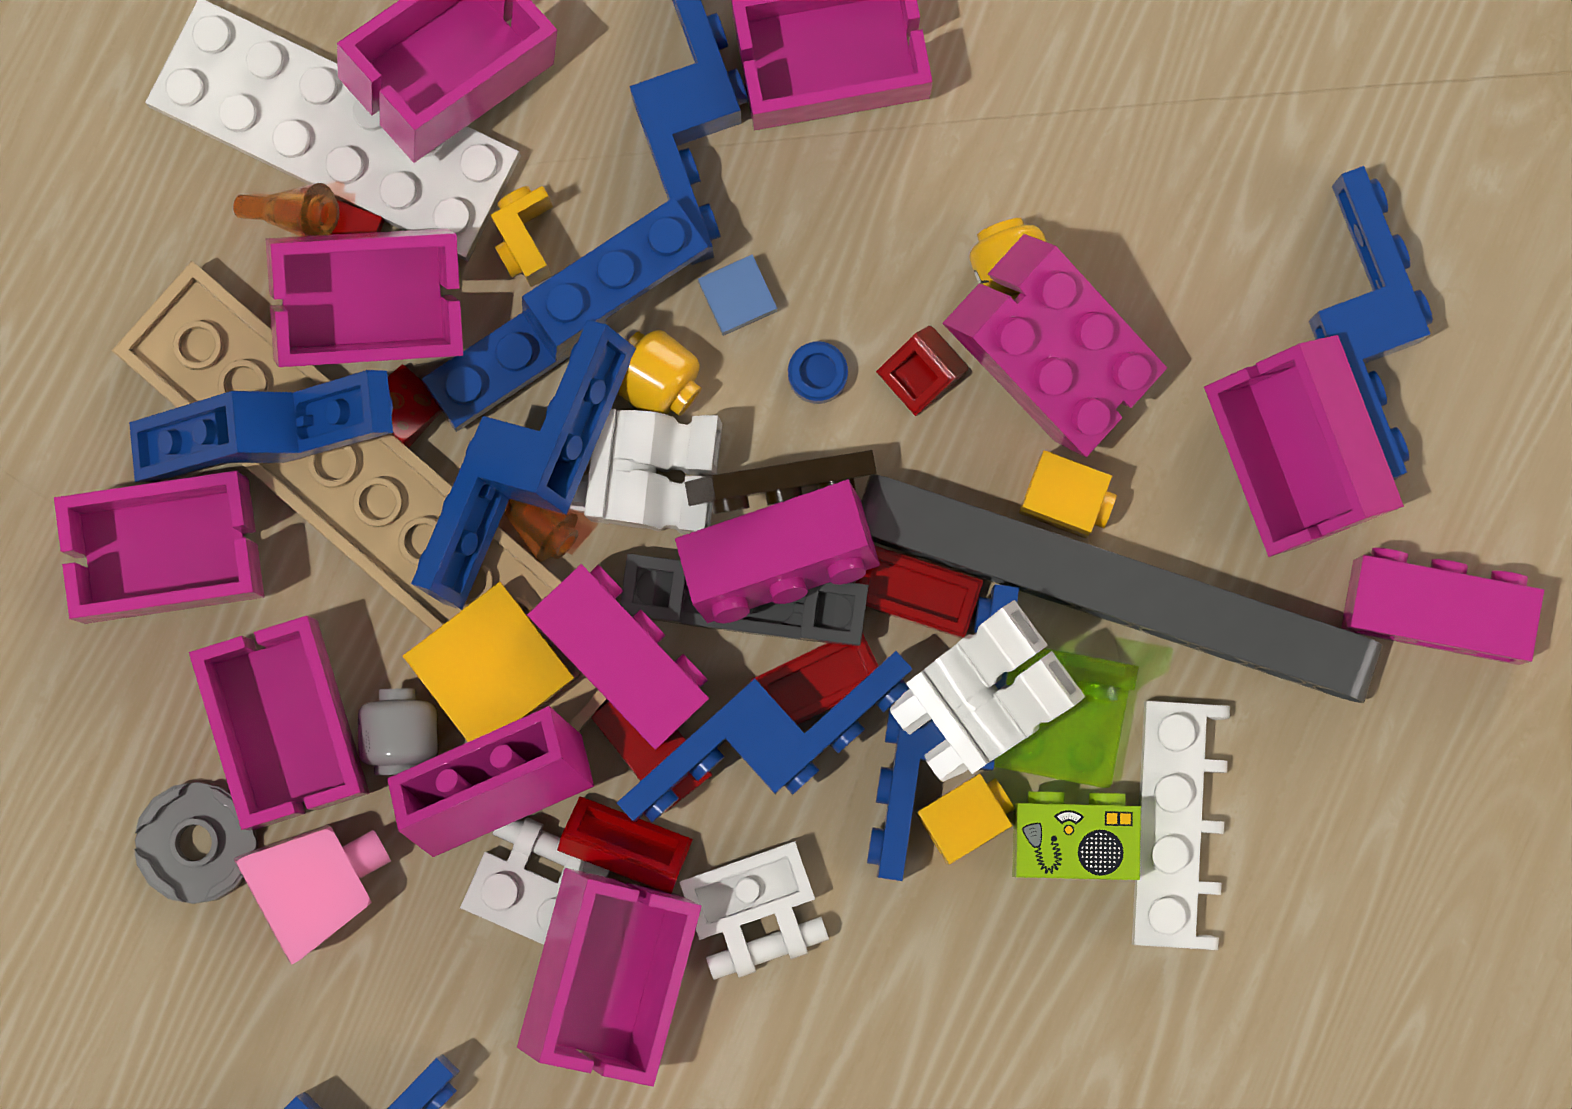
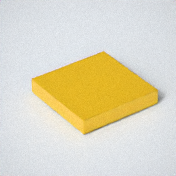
[403,581,575,742]

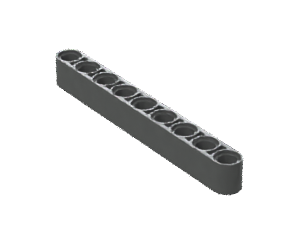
[861,474,1383,703]

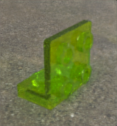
[994,648,1139,788]

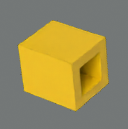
[1019,450,1117,538]
[915,773,1014,865]

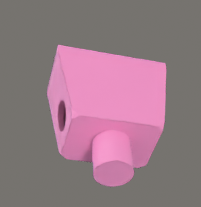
[234,825,391,965]

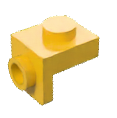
[491,186,553,287]

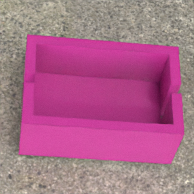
[337,0,558,163]
[731,0,933,131]
[265,228,463,367]
[942,234,1167,458]
[1204,335,1404,557]
[54,471,265,624]
[189,615,370,830]
[517,868,702,1087]

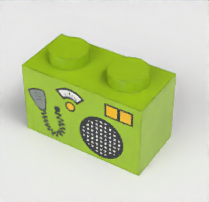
[1012,791,1141,880]

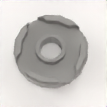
[134,782,258,904]

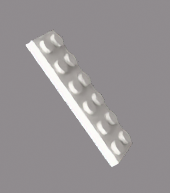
[145,0,521,262]

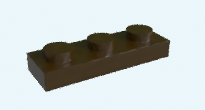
[685,450,877,514]

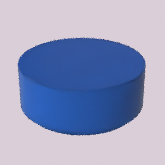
[788,341,848,404]

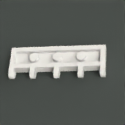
[1132,701,1230,950]

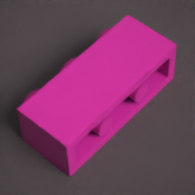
[675,479,880,623]
[1341,548,1545,665]
[527,564,709,750]
[387,706,594,857]

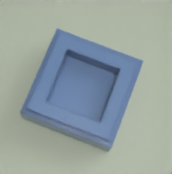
[698,254,777,336]

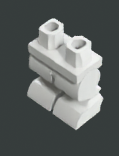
[569,409,723,535]
[890,600,1085,782]

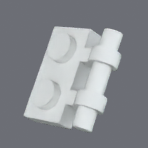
[460,817,610,945]
[680,841,829,980]

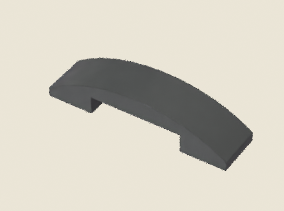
[620,553,869,646]

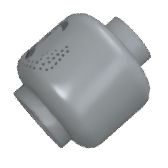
[358,688,438,775]

